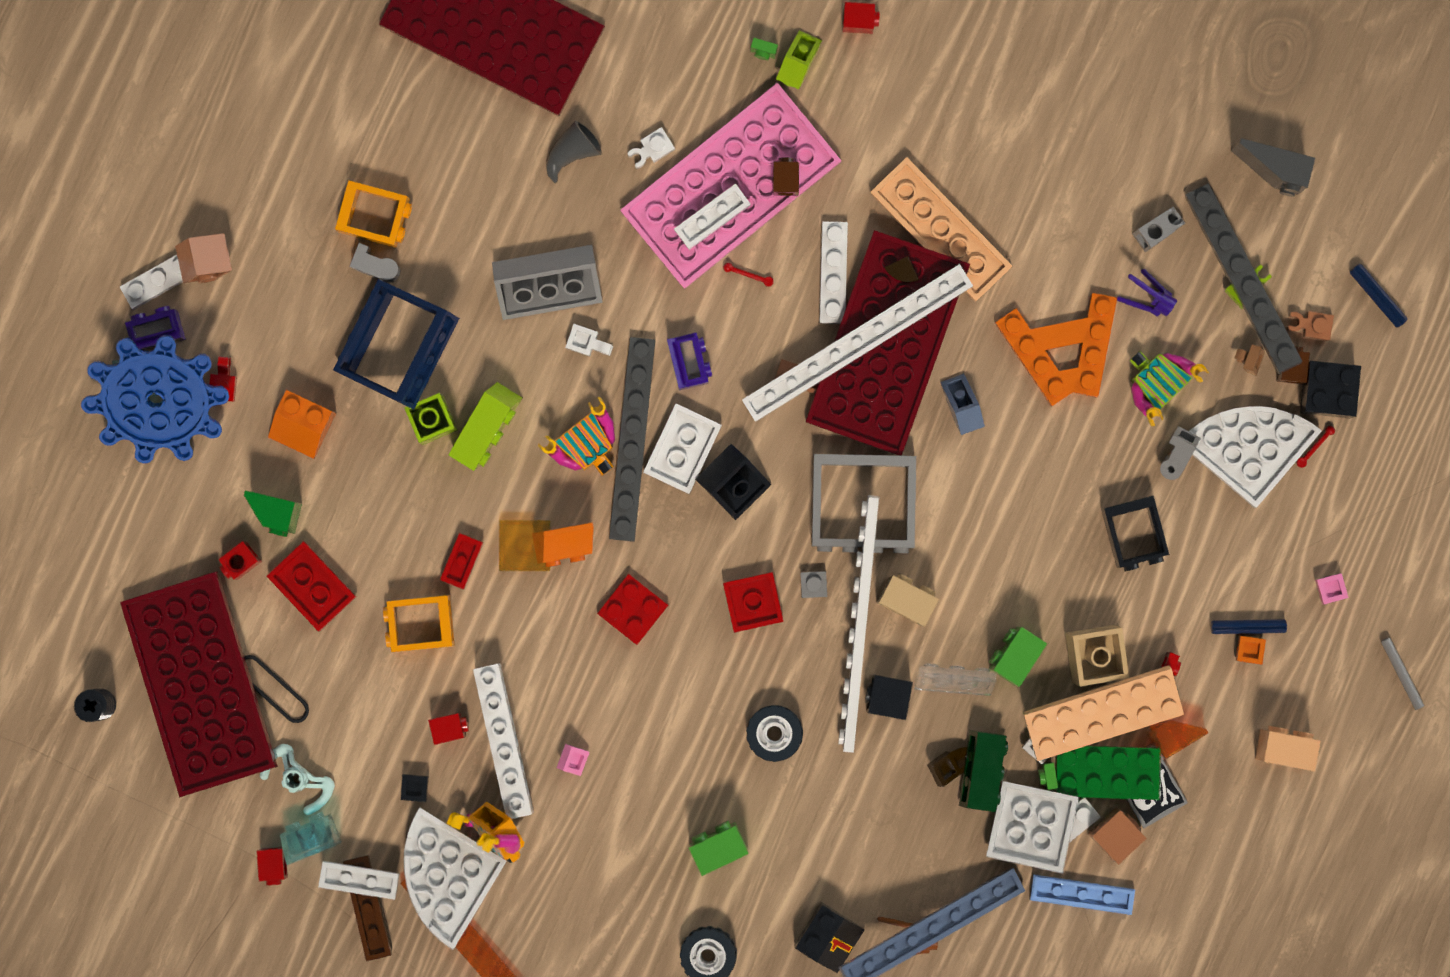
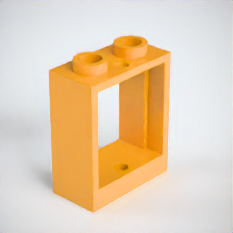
[335,180,412,248]
[383,595,455,652]

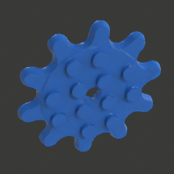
[81,335,229,463]

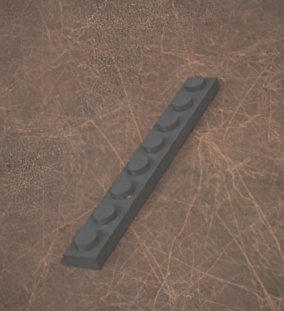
[1185,183,1302,374]
[609,337,656,542]

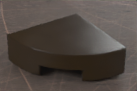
[885,256,919,282]

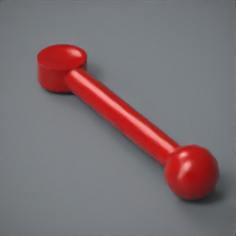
[723,262,774,287]
[1296,426,1335,468]

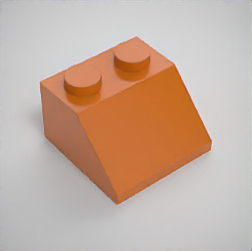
[268,390,336,459]
[532,522,594,567]

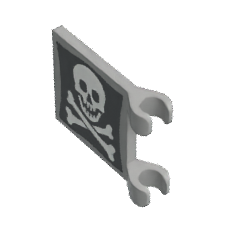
[1127,744,1188,828]

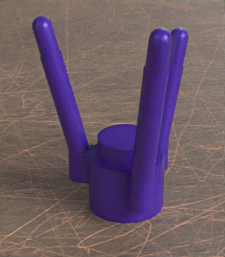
[1117,269,1177,317]

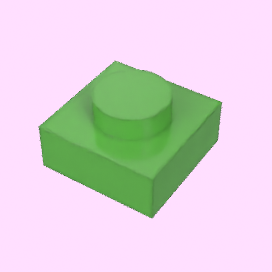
[751,38,778,61]
[1038,762,1058,790]

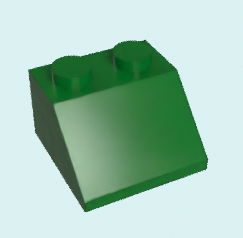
[244,490,302,537]

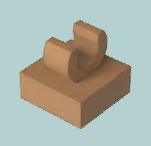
[1235,344,1265,376]

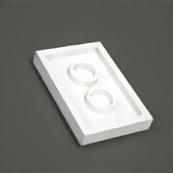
[643,404,722,494]

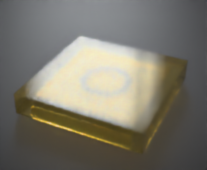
[499,520,551,571]

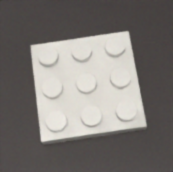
[986,781,1079,874]

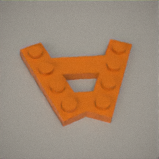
[995,293,1117,407]

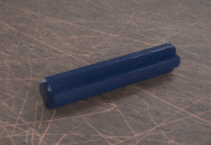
[1350,264,1408,328]
[1211,619,1287,634]

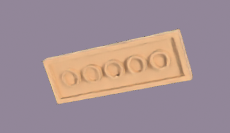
[870,157,1013,302]
[1023,665,1184,761]

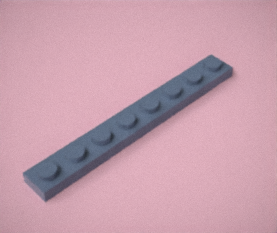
[838,868,1025,977]

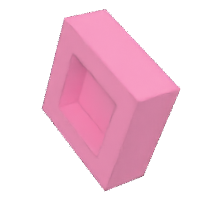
[1315,573,1349,605]
[557,744,590,776]

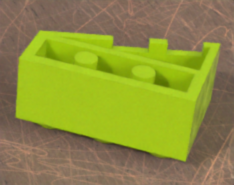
[448,382,523,471]

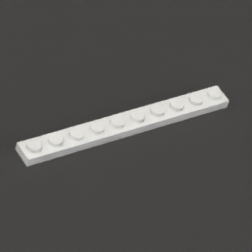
[742,264,973,422]
[838,495,879,753]

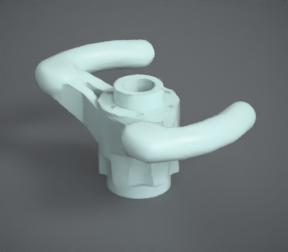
[260,744,335,815]

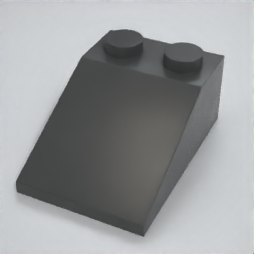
[1231,138,1315,197]

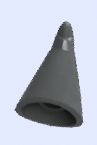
[546,121,602,183]

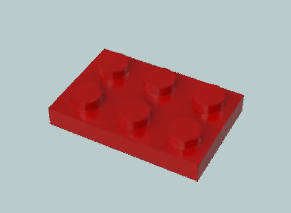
[266,541,357,632]

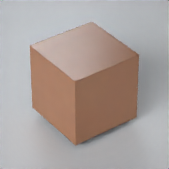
[175,233,232,283]
[1088,808,1147,865]

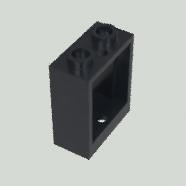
[1101,495,1169,572]

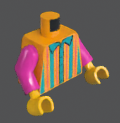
[538,397,615,476]
[447,802,524,863]

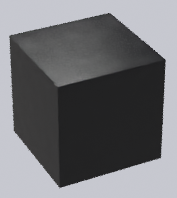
[865,674,913,720]

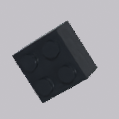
[1300,361,1361,419]

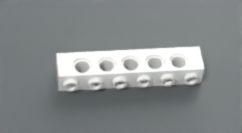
[473,663,534,819]

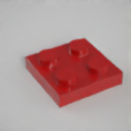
[723,572,784,633]
[597,574,669,645]

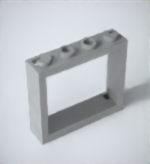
[812,454,916,553]

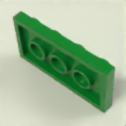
[1057,746,1161,800]

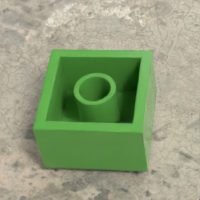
[989,627,1047,687]
[689,821,749,876]

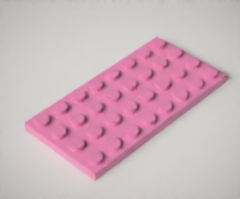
[620,83,841,290]

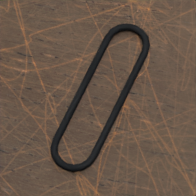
[244,655,309,723]

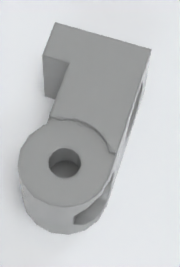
[1133,207,1185,252]
[350,243,400,282]
[1160,426,1201,480]

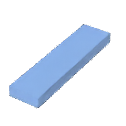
[1030,874,1135,915]

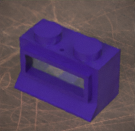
[125,306,186,350]
[667,332,712,391]

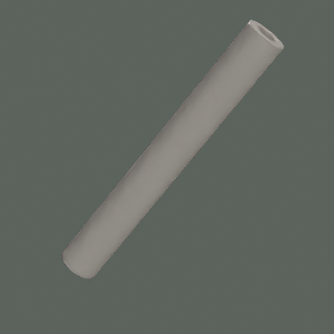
[1381,637,1424,710]

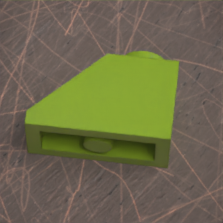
[776,30,822,89]

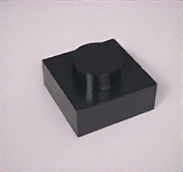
[400,774,429,802]

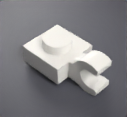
[565,324,613,357]

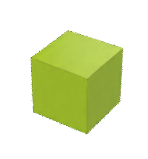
[404,393,458,445]

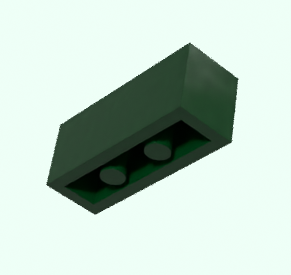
[959,730,1008,812]

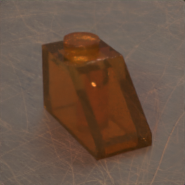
[1145,720,1208,760]

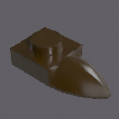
[927,747,967,787]

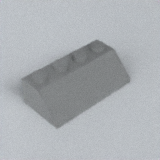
[492,245,603,320]

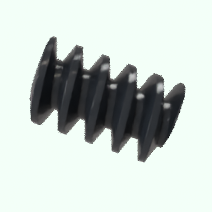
[74,689,116,722]

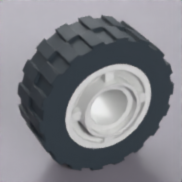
[746,705,803,762]
[680,926,737,977]

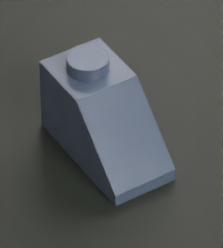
[940,374,985,435]

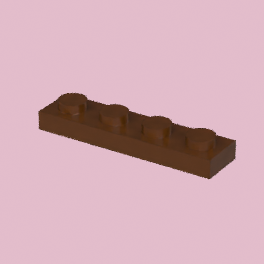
[343,855,392,962]

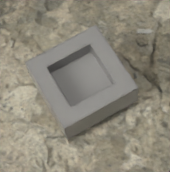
[800,571,827,598]

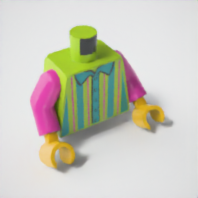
[1129,351,1209,426]

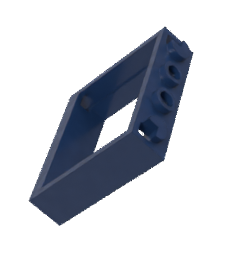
[333,279,460,410]

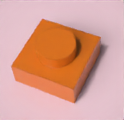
[1235,636,1266,665]

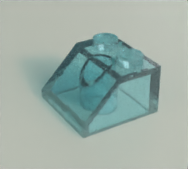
[280,811,342,865]

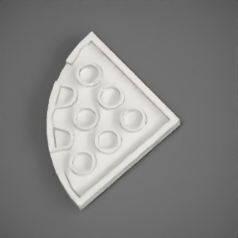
[1189,406,1322,508]
[403,807,506,950]

